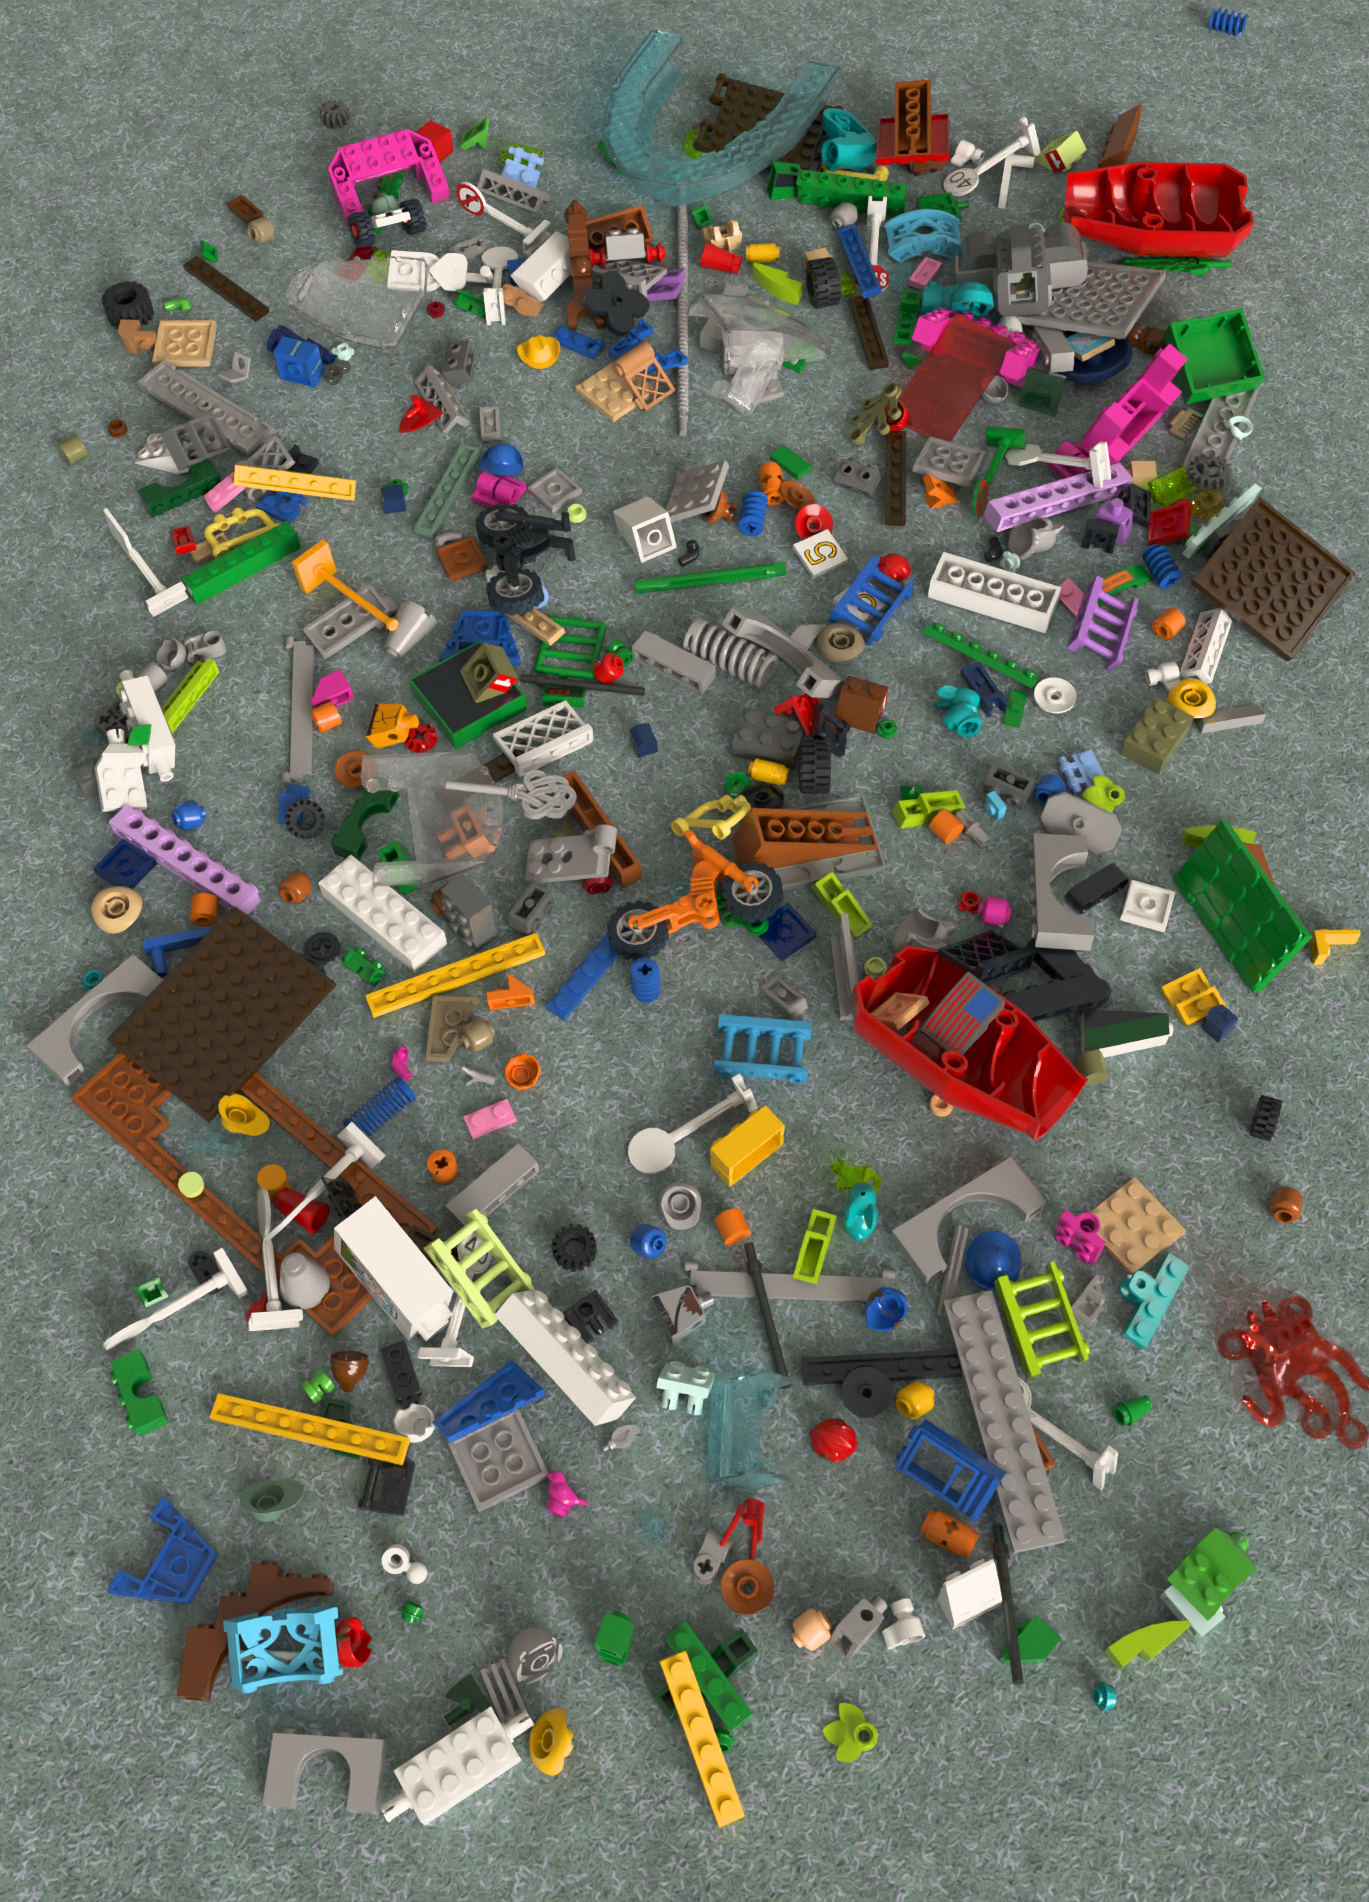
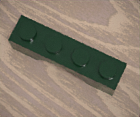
[137,459,221,518]
[331,776,400,861]
[653,1628,758,1724]

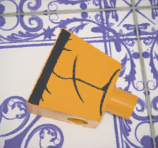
[366,703,419,748]

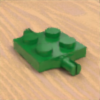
[908,192,969,228]

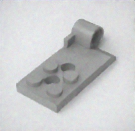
[302,584,399,660]
[525,825,617,884]

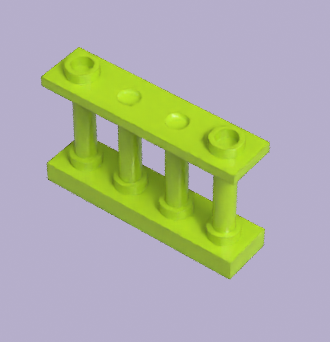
[993,1261,1090,1379]

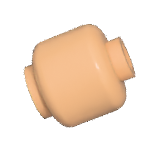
[791,1608,833,1651]

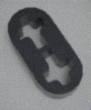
[188,1251,223,1294]

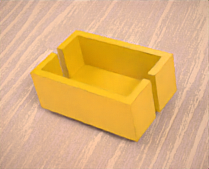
[710,1105,785,1187]

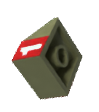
[460,642,519,703]

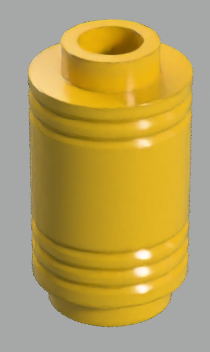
[746,243,780,263]
[748,758,789,786]

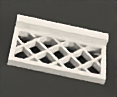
[493,700,593,777]

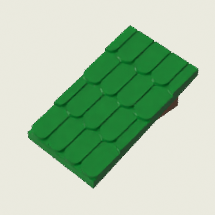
[1173,820,1312,992]

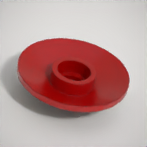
[795,504,833,540]

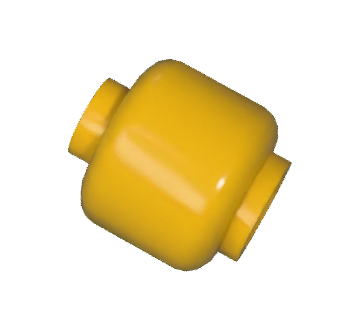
[896,1381,934,1420]

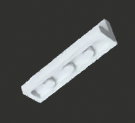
[1179,608,1232,684]

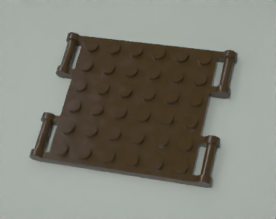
[692,73,844,172]

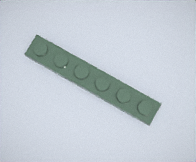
[414,444,480,538]

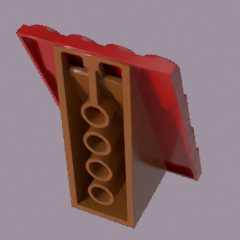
[876,79,950,165]

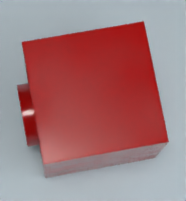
[415,120,453,163]

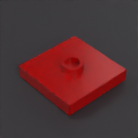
[1147,502,1191,546]

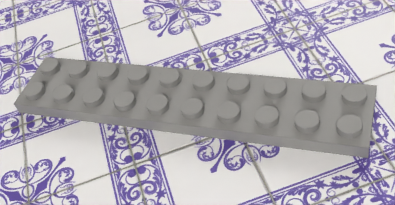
[943,1290,1066,1554]

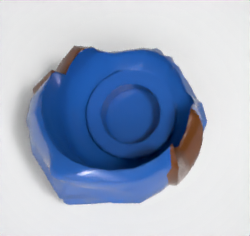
[864,1287,908,1331]

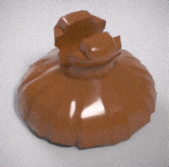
[703,489,737,524]

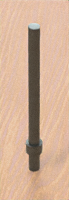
[520,674,645,696]
[744,1242,791,1389]
[992,1525,1024,1685]

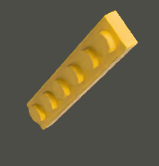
[234,464,356,501]
[659,1650,745,1828]

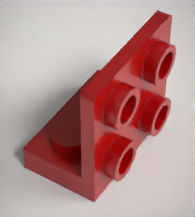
[773,693,829,737]

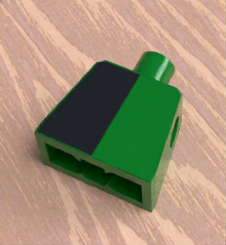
[767,161,801,201]

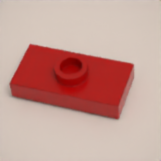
[170,526,197,555]

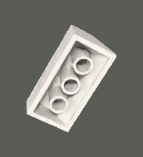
[510,231,571,302]

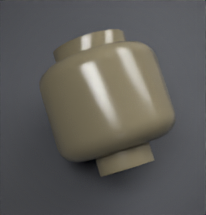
[247,217,274,245]
[459,1018,495,1053]

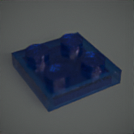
[93,838,157,889]
[754,903,817,962]

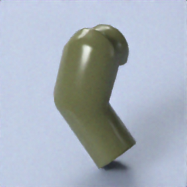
[550,819,573,838]

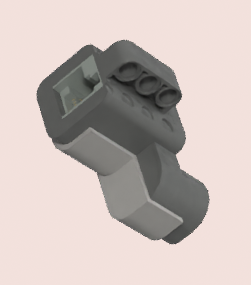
[955,222,1087,317]

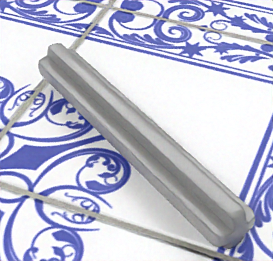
[936,1225,968,1319]

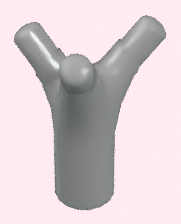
[460,1065,496,1086]

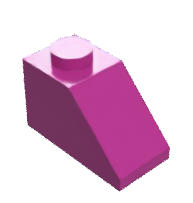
[311,670,354,709]

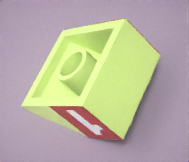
[1034,130,1087,173]

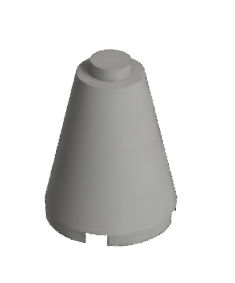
[384,599,437,659]
[279,1253,330,1309]

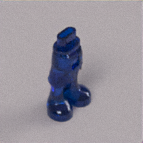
[266,325,336,366]

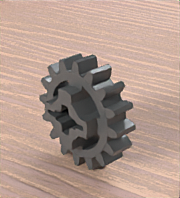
[1187,454,1233,490]

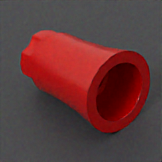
[700,242,742,274]
[273,1187,330,1234]

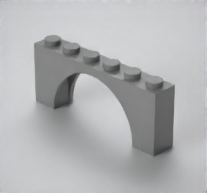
[722,607,845,698]
[27,954,163,1088]
[891,1157,1046,1285]

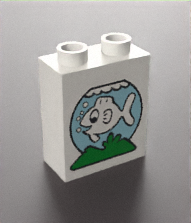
[334,1196,453,1342]

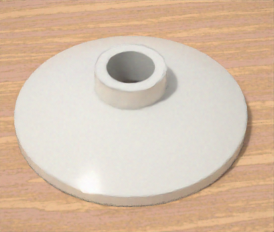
[1034,678,1077,713]

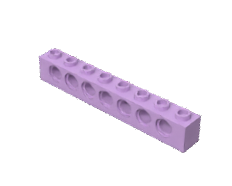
[984,463,1133,532]
[109,804,261,915]

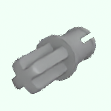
[954,809,992,848]

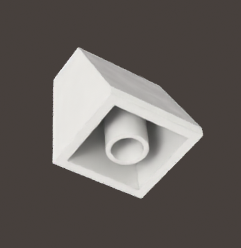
[613,497,677,563]

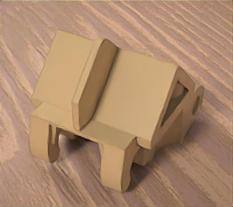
[700,220,742,252]

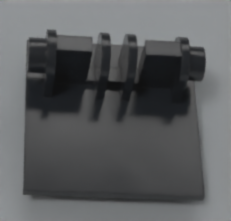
[321,1176,363,1222]

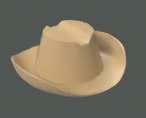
[91,886,142,934]

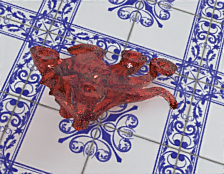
[1217,1296,1369,1449]

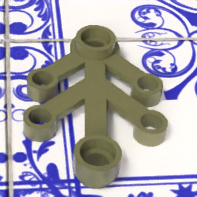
[848,382,902,446]

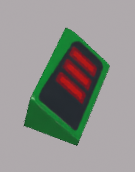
[541,687,586,708]

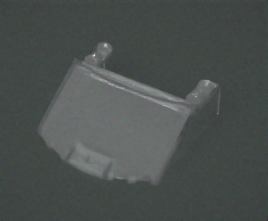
[361,751,503,889]

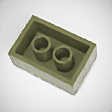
[1121,697,1194,774]

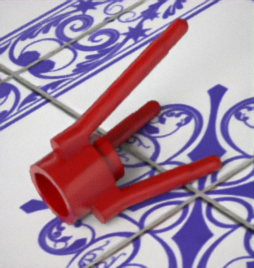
[720,1499,765,1560]

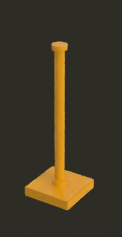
[291,539,398,631]

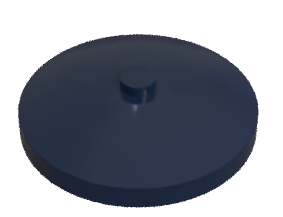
[1057,337,1132,383]

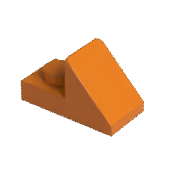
[923,473,958,508]
[487,974,535,1010]

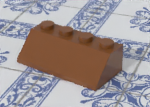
[1098,104,1143,168]
[585,205,654,254]

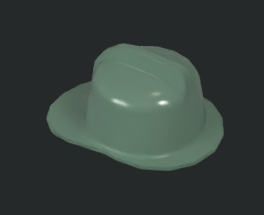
[372,193,405,217]
[240,1479,304,1522]

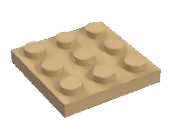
[152,320,217,367]
[575,361,654,422]
[1089,1177,1186,1275]

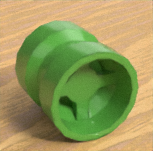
[300,1368,336,1404]

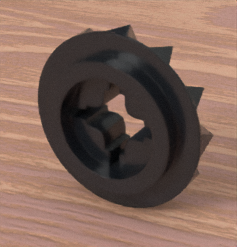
[304,932,341,966]

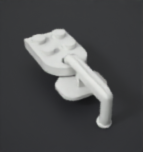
[388,250,494,292]

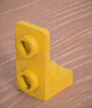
[1309,928,1361,965]

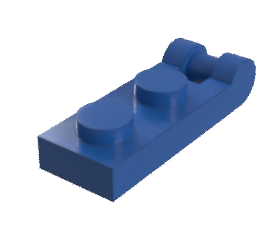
[551,325,605,360]

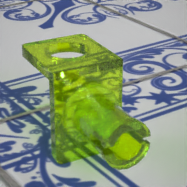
[831,1158,882,1197]

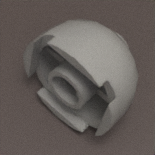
[507,1627,563,1684]

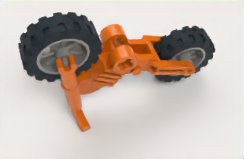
[607,830,784,961]

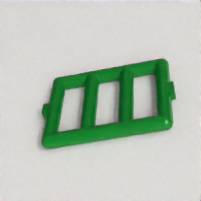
[534,616,607,679]

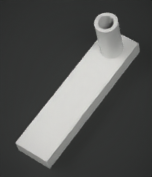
[998,146,1035,209]

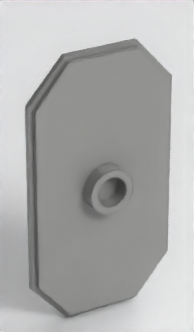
[1040,792,1122,854]

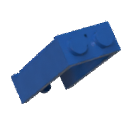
[895,1419,1006,1523]

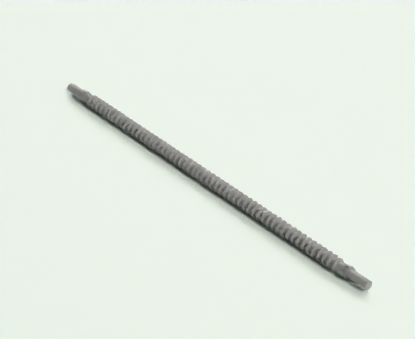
[677,179,689,437]

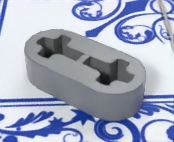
[453,237,487,259]

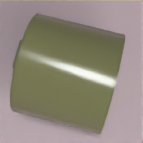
[56,435,88,466]
[1075,1049,1109,1085]

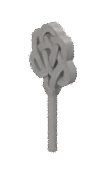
[445,769,577,819]

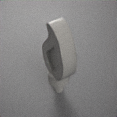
[602,1425,640,1452]

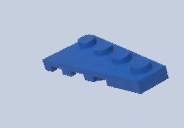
[432,1360,545,1443]

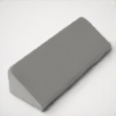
[1196,705,1266,733]

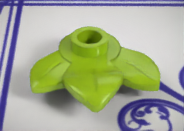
[1081,775,1125,813]
[822,1703,878,1762]

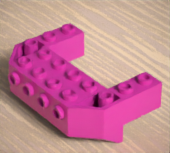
[328,129,449,227]
[912,307,1042,389]
[1080,344,1188,464]

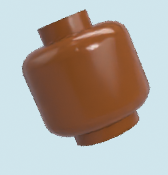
[278,871,312,904]
[1269,1186,1303,1223]

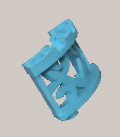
[884,209,961,263]
[223,1606,343,1693]

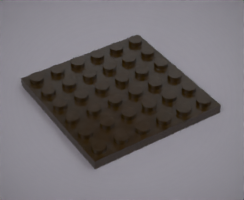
[1190,496,1356,662]

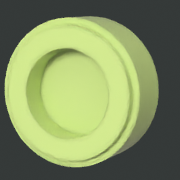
[178,1172,204,1198]

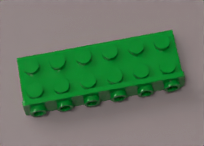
[796,169,907,217]

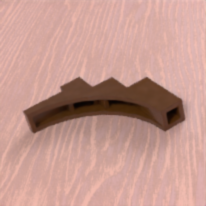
[177,1560,334,1701]

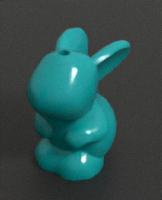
[934,685,982,737]
[841,1182,878,1242]

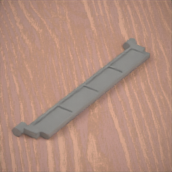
[281,636,315,785]
[685,1261,895,1302]

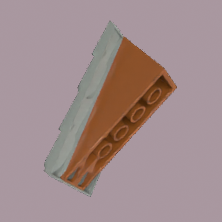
[727,795,886,891]

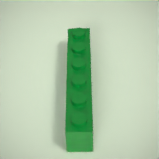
[181,521,301,605]

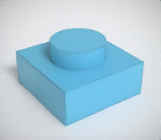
[985,791,1007,821]

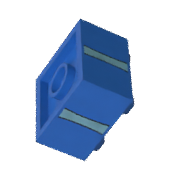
[273,336,324,388]

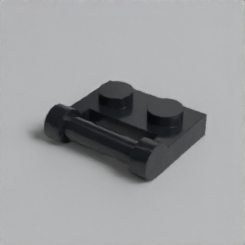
[812,703,850,757]
[358,1458,415,1516]

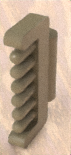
[1167,408,1202,441]

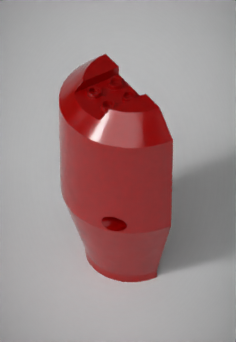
[1064,162,1254,258]
[852,945,1088,1141]

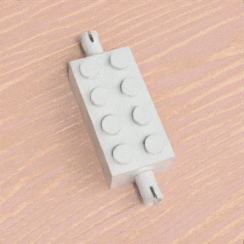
[119,670,175,782]
[380,1707,534,1825]

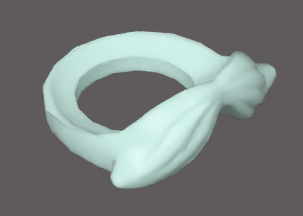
[1223,416,1253,440]

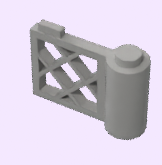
[232,435,295,501]

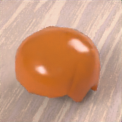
[504,1053,540,1090]

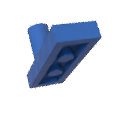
[142,926,212,977]

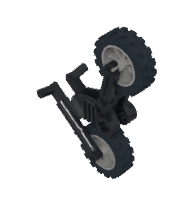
[475,503,576,615]

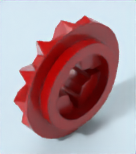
[404,722,438,753]

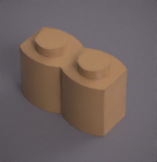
[503,284,543,318]

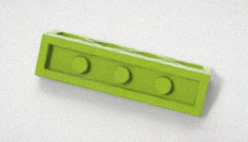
[161,658,219,733]

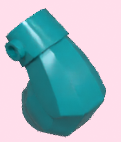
[821,108,877,172]
[921,281,994,319]

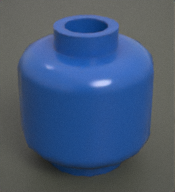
[1033,774,1066,806]
[171,800,206,831]
[630,1224,667,1259]

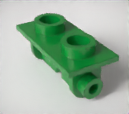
[454,289,486,318]
[342,946,388,985]

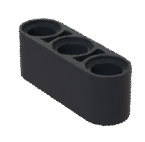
[1064,863,1129,914]

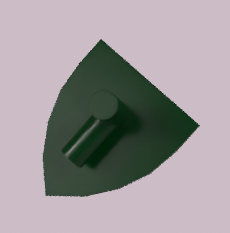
[444,1673,491,1726]

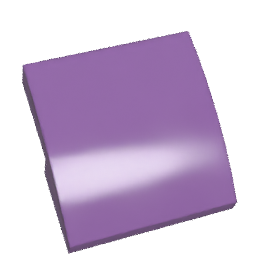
[646,269,685,301]

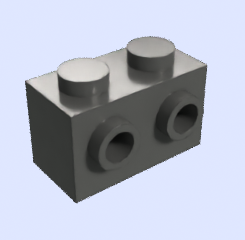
[442,340,476,385]
[834,458,881,498]
[983,762,1035,810]
[508,882,554,936]

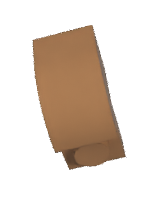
[118,319,157,355]

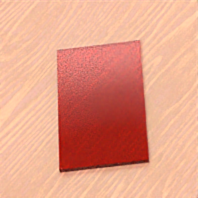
[898,313,1016,442]

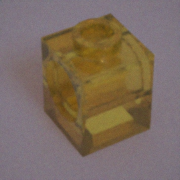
[1191,488,1226,522]

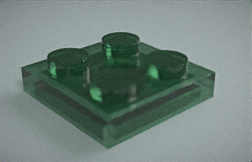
[1018,366,1067,416]

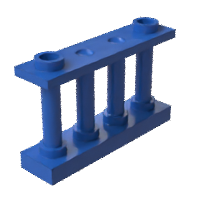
[828,555,915,646]

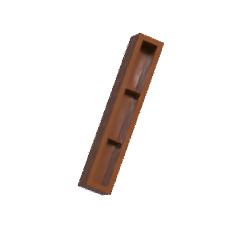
[562,770,642,888]

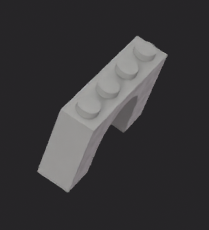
[262,1728,387,1815]

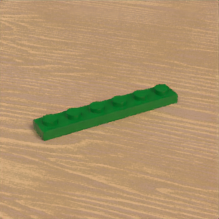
[923,622,1041,688]

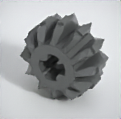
[320,99,350,129]

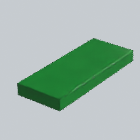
[1003,690,1028,728]

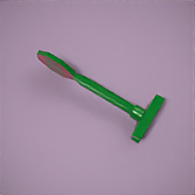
[972,426,1027,517]

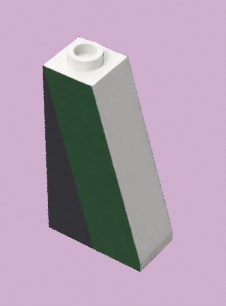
[1080,1009,1173,1057]

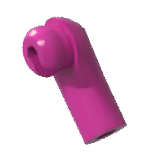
[391,1046,412,1082]

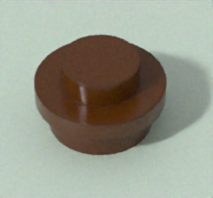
[108,419,128,438]

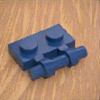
[256,490,308,524]

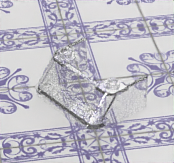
[693,316,783,416]

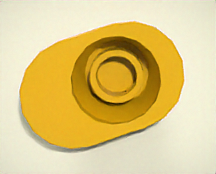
[218,1094,270,1136]

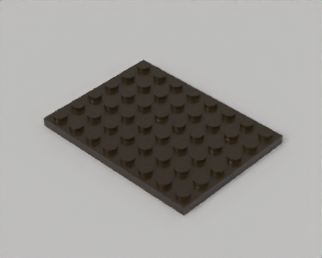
[106,906,336,1123]

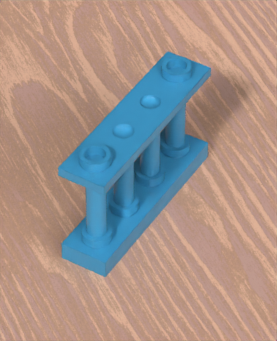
[714,1014,812,1084]

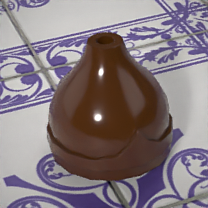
[330,1351,369,1392]

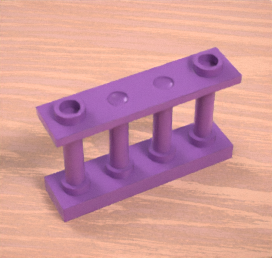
[1067,575,1139,671]

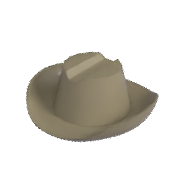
[817,623,865,662]

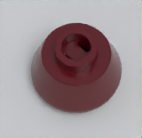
[582,874,613,895]

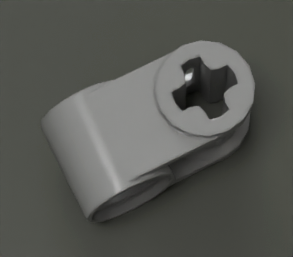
[184,630,226,664]
[693,1529,734,1586]

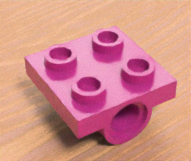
[1047,441,1091,479]
[472,471,527,508]
[1054,1210,1106,1265]

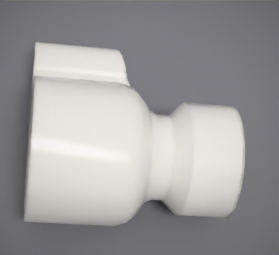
[951,140,985,167]
[1144,661,1180,693]
[882,1599,925,1649]

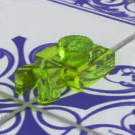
[839,270,855,295]

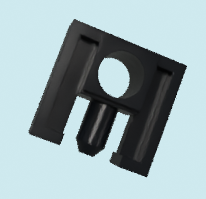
[1081,518,1120,554]
[563,1290,618,1344]

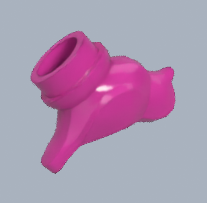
[546,1471,588,1518]

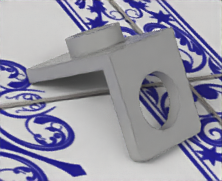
[218,351,251,383]

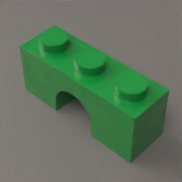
[110,1349,169,1436]
[594,1611,635,1669]

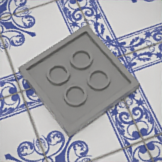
[913,436,986,487]
[666,460,729,523]
[447,1409,549,1512]

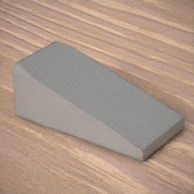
[759,975,808,1020]

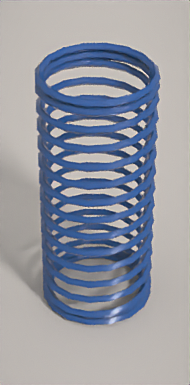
[343,1076,416,1137]

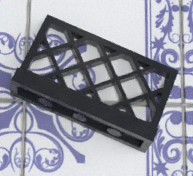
[937,930,1037,985]

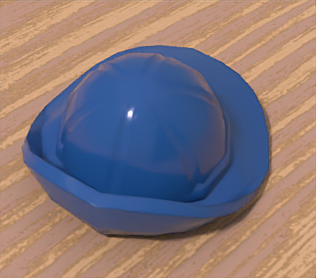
[479,443,523,477]
[965,1231,1021,1292]

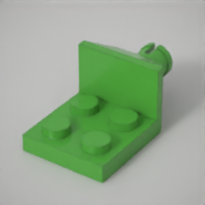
[1167,1528,1257,1621]

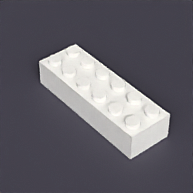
[928,552,1061,633]
[318,855,447,973]
[495,1290,636,1426]

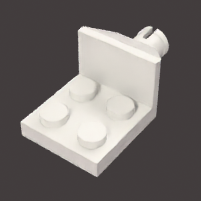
[94,729,147,812]

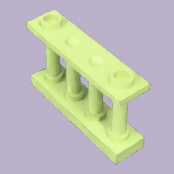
[423,1209,535,1328]

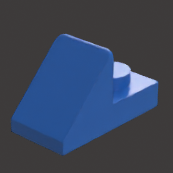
[278,784,311,826]

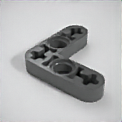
[95,699,129,744]

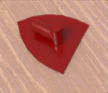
[399,394,444,433]

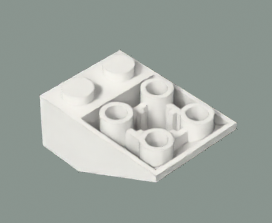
[135,433,191,474]
[937,1559,1002,1630]

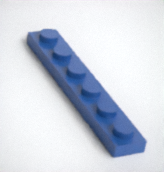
[837,224,882,299]
[546,927,633,1021]

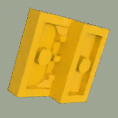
[1159,968,1226,1026]

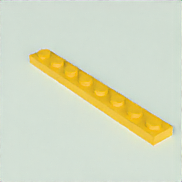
[365,933,545,1018]
[209,1393,410,1465]

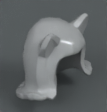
[1007,517,1064,561]
[891,906,955,952]

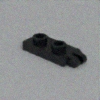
[381,1340,422,1409]

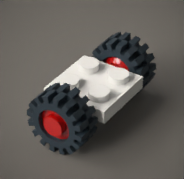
[348,198,427,248]

